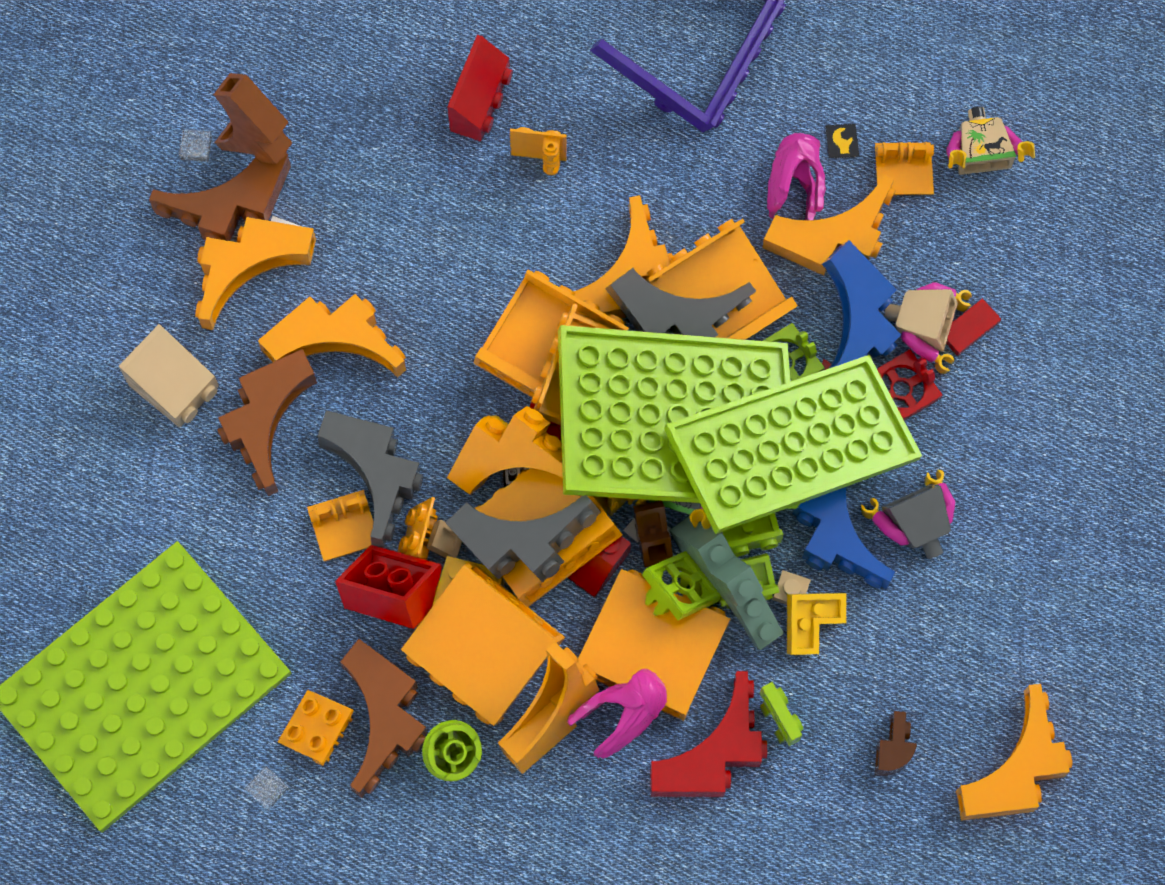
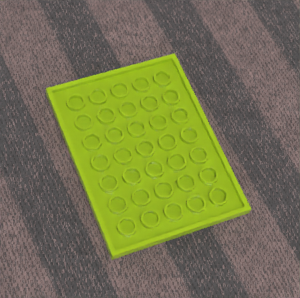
[558,325,800,509]
[0,541,292,833]

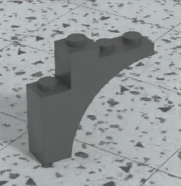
[605,268,756,337]
[317,410,424,548]
[445,495,601,582]

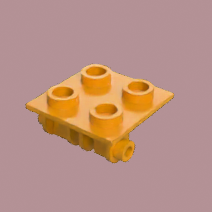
[510,127,567,175]
[875,142,934,195]
[307,490,374,562]
[397,497,438,560]
[278,690,354,766]

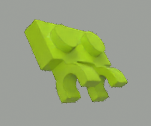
[759,681,804,746]

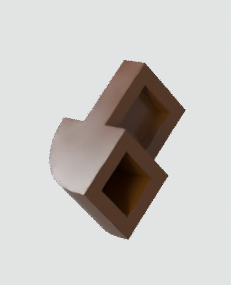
[633,500,673,567]
[875,711,917,776]

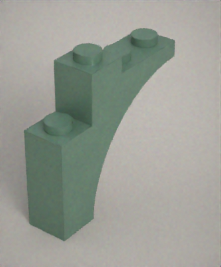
[669,516,784,650]

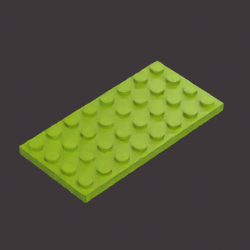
[664,355,922,534]

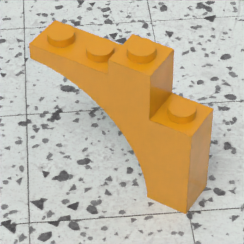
[762,174,896,276]
[573,195,673,318]
[195,217,316,330]
[258,294,406,377]
[447,406,563,495]
[498,642,599,774]
[956,684,1072,821]

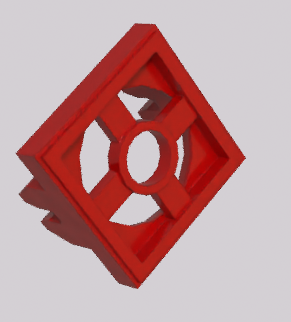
[877,349,943,420]

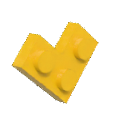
[787,593,846,655]

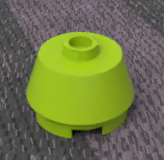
[422,720,482,781]

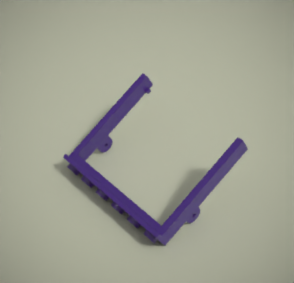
[590,0,786,132]

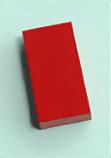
[946,298,1001,356]

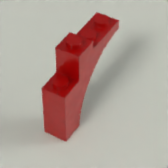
[650,671,767,797]

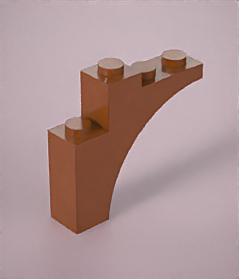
[213,73,292,164]
[149,154,291,241]
[217,349,317,496]
[340,639,428,798]

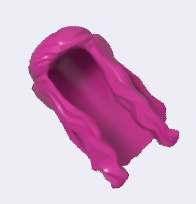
[767,133,826,220]
[567,669,667,759]

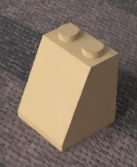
[119,324,219,428]

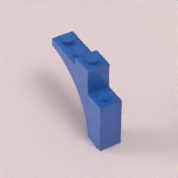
[822,240,901,368]
[792,487,895,589]

